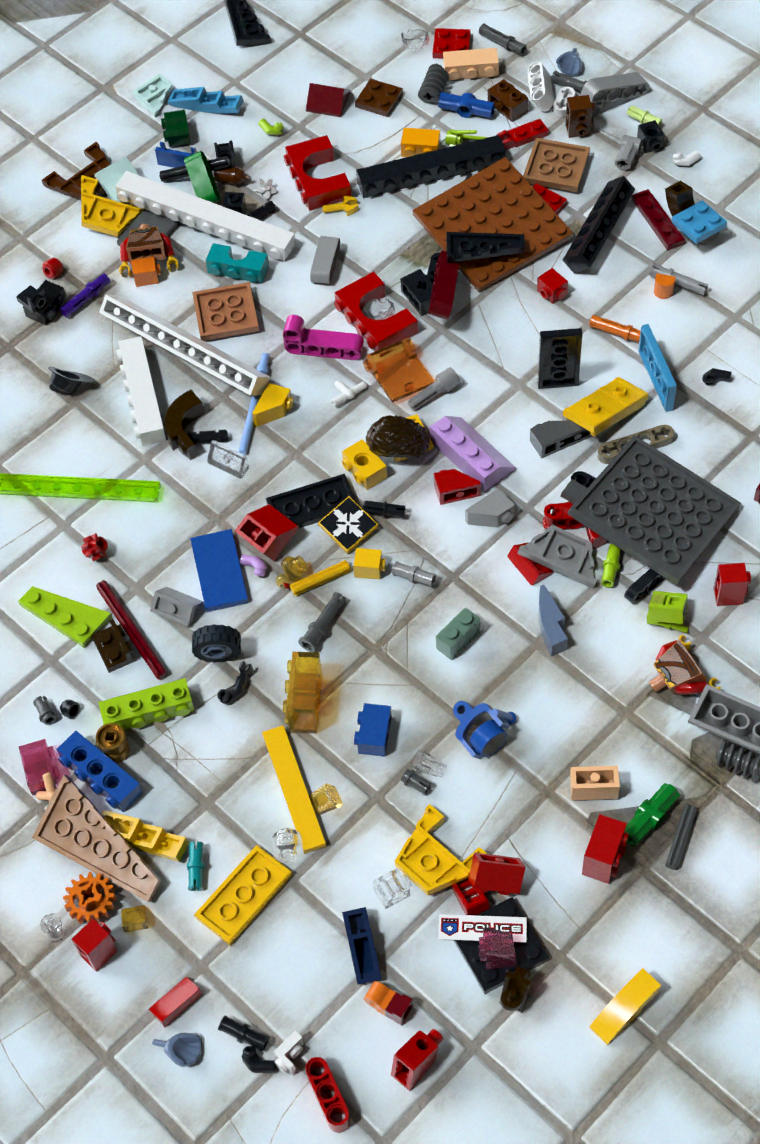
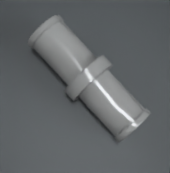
[391,561,437,587]

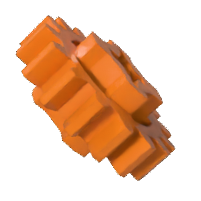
[63,872,116,924]

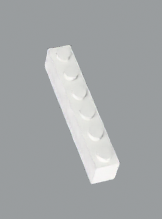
[116,336,166,446]

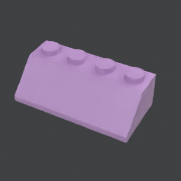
[430,416,516,492]

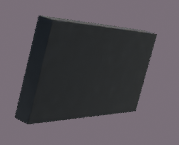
[537,328,582,389]
[266,473,357,528]

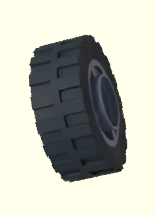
[192,624,241,663]

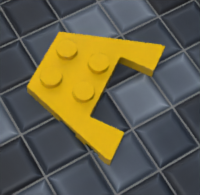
[81,175,144,237]
[394,804,487,896]

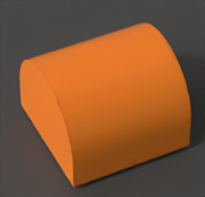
[654,273,676,299]

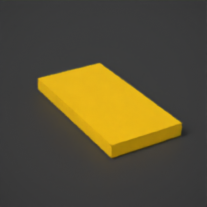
[194,845,293,946]

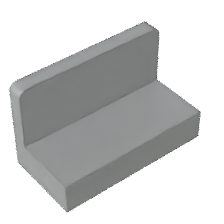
[150,587,203,627]

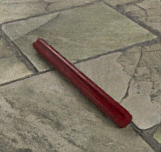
[96,580,167,680]

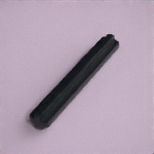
[159,156,230,182]

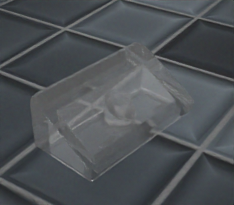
[207,440,249,479]

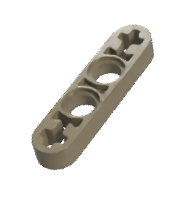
[597,424,674,464]

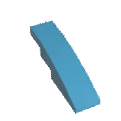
[168,87,244,113]

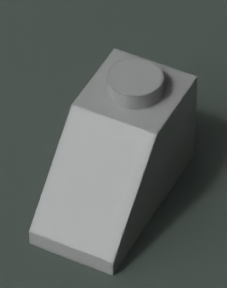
[465,488,515,528]

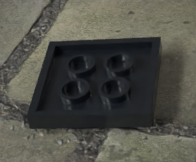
[453,897,549,995]

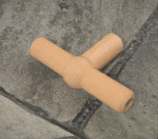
[36,772,56,803]

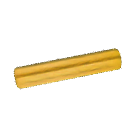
[290,560,351,596]

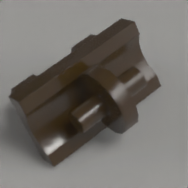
[499,966,531,1013]

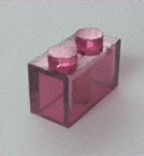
[19,739,61,796]

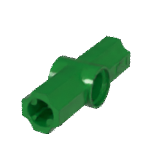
[626,783,680,846]

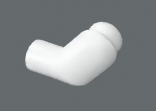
[672,150,701,166]

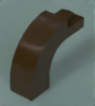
[665,180,720,243]
[164,389,204,460]

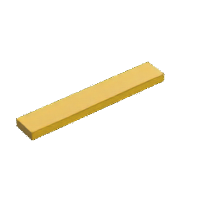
[262,725,326,854]

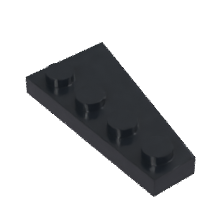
[224,0,271,46]
[446,232,525,263]

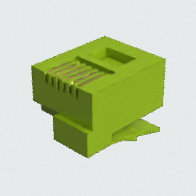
[647,591,689,633]

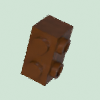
[487,79,528,122]
[565,95,595,138]

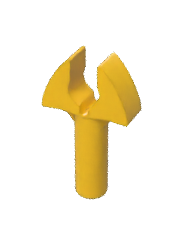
[322,196,359,216]

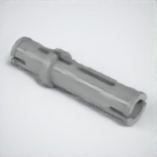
[649,263,708,296]

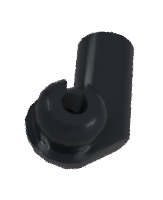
[242,1046,275,1073]

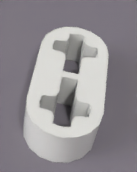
[553,87,575,117]

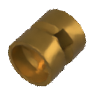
[95,723,130,763]

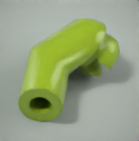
[258,119,284,135]

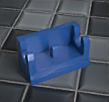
[155,142,196,168]

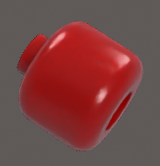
[42,258,64,279]

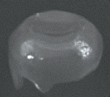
[401,29,429,52]
[363,298,395,320]

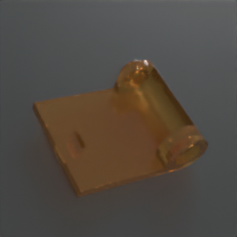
[363,337,435,403]

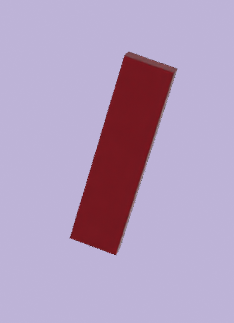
[631,189,685,251]

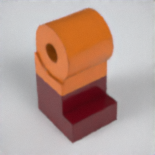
[363,981,413,1026]

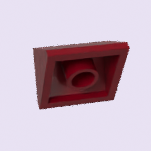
[306,83,351,117]

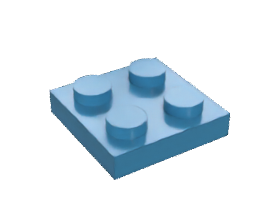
[672,200,727,244]

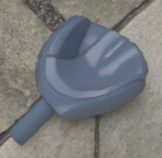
[556,48,582,76]
[152,1032,202,1067]

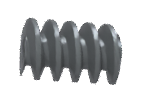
[418,63,449,103]
[716,739,760,783]

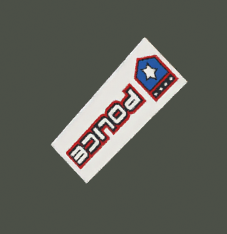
[438,914,527,942]

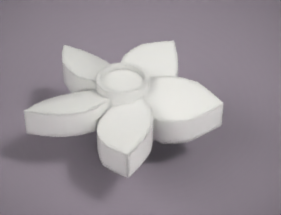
[255,178,277,200]

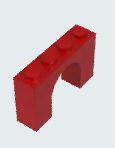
[283,135,352,211]
[334,271,418,355]

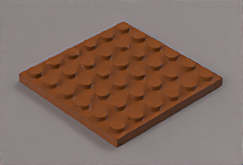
[413,157,573,292]

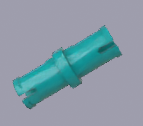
[187,841,205,891]

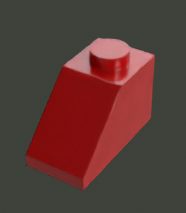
[433,469,481,505]

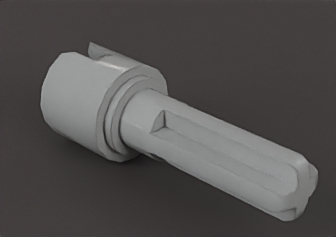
[407,367,461,410]

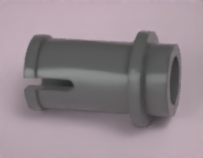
[33,696,56,725]
[401,769,432,795]

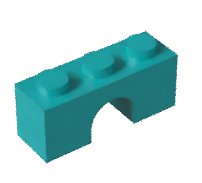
[205,243,269,283]

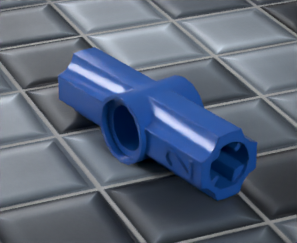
[438,92,495,118]

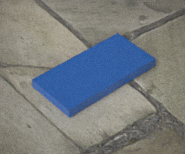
[190,529,248,612]

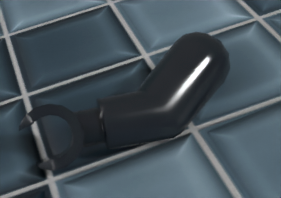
[217,661,254,704]

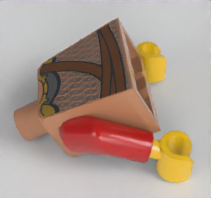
[119,224,179,277]
[649,635,721,695]

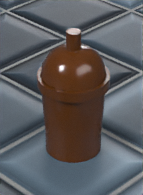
[214,167,250,186]

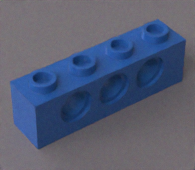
[56,731,143,812]

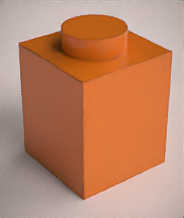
[131,256,161,287]

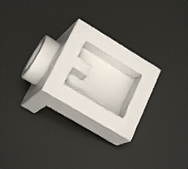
[274,1030,304,1076]

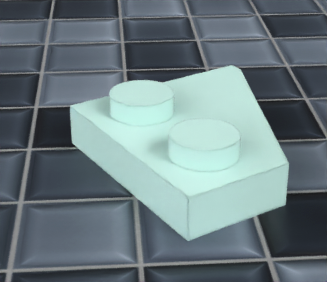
[133,73,172,117]

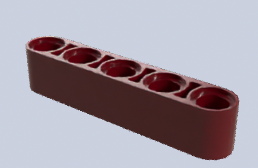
[428,250,460,320]

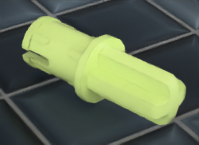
[627,106,663,127]

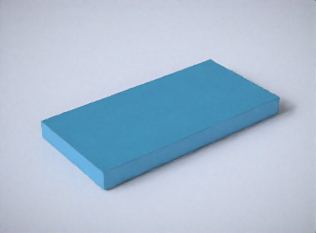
[638,324,677,412]

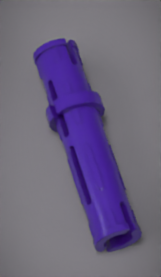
[60,273,111,318]

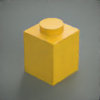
[353,548,386,579]

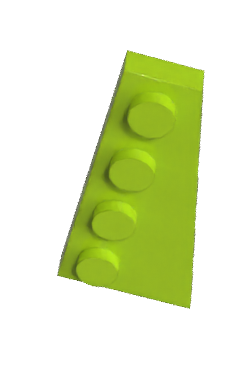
[18,586,112,648]

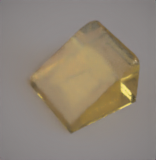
[309,783,343,815]
[121,905,148,933]

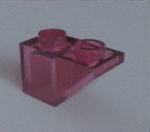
[479,928,516,969]

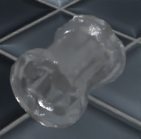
[40,913,66,942]

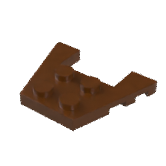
[41,142,111,199]

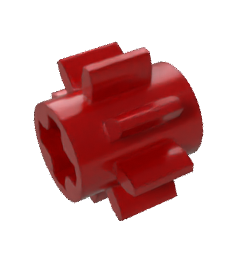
[81,533,108,561]

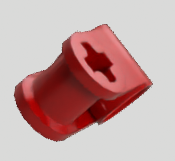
[542,502,583,530]

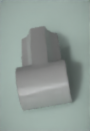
[615,135,643,171]

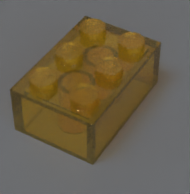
[283,651,323,734]

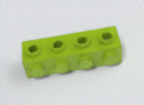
[98,678,194,731]

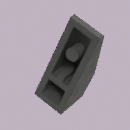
[530,420,593,459]

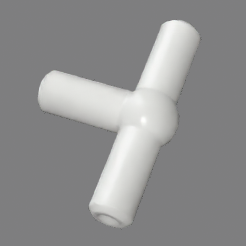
[331,380,367,406]

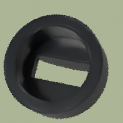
[60,699,80,719]

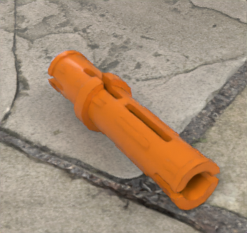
[589,315,641,342]

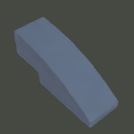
[538,585,568,657]

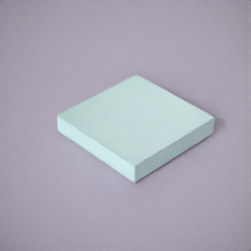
[95,157,139,203]

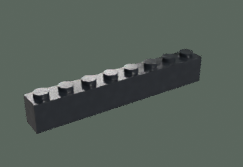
[356,135,506,198]

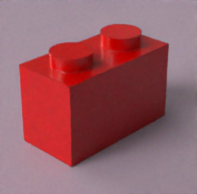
[713,563,751,606]
[468,852,526,895]
[71,919,118,972]

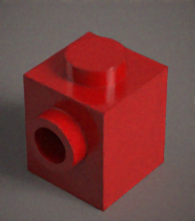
[537,268,568,304]

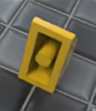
[252,383,294,426]

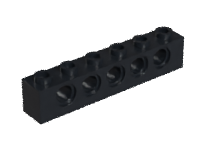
[562,176,635,274]

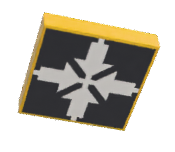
[318,496,378,554]

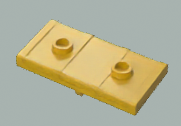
[563,377,649,436]

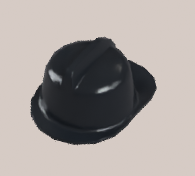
[48,366,95,395]

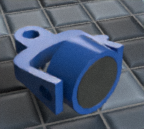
[453,701,516,759]

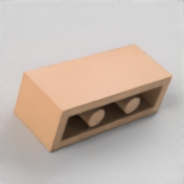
[443,48,499,80]

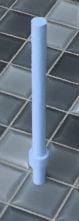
[238,353,270,455]

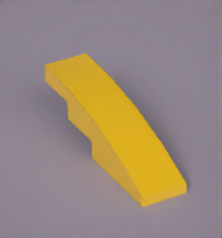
[102,810,189,862]

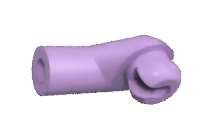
[240,554,267,576]

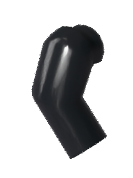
[702,368,732,385]

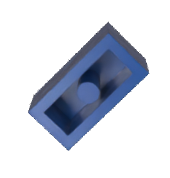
[354,703,392,757]

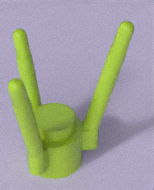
[445,129,488,147]

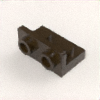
[91,619,134,673]

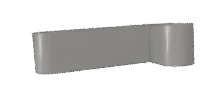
[580,72,650,118]

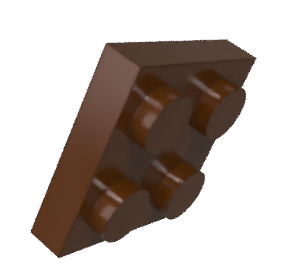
[355,78,403,117]

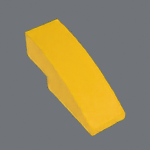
[589,968,661,1045]

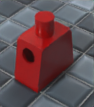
[391,1029,443,1091]

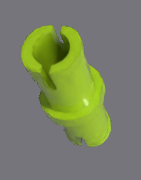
[601,544,621,588]

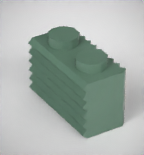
[435,608,480,660]

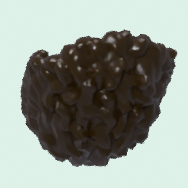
[366,415,430,458]

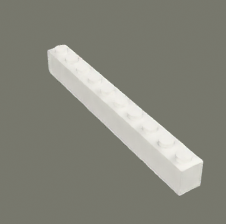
[115,171,295,262]
[99,295,270,396]

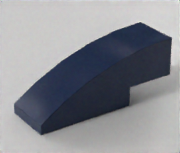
[342,907,382,985]

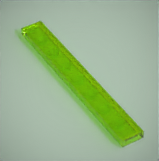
[0,473,161,502]

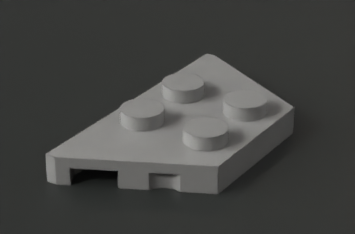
[517,525,596,588]

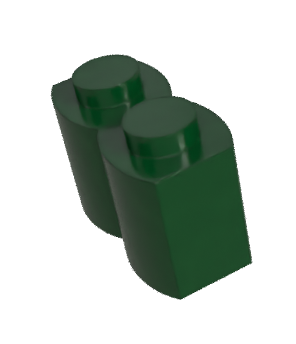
[161,109,191,147]

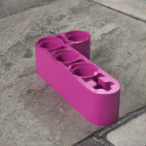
[283,315,364,360]

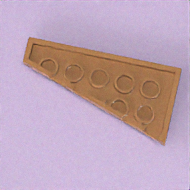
[32,775,162,902]

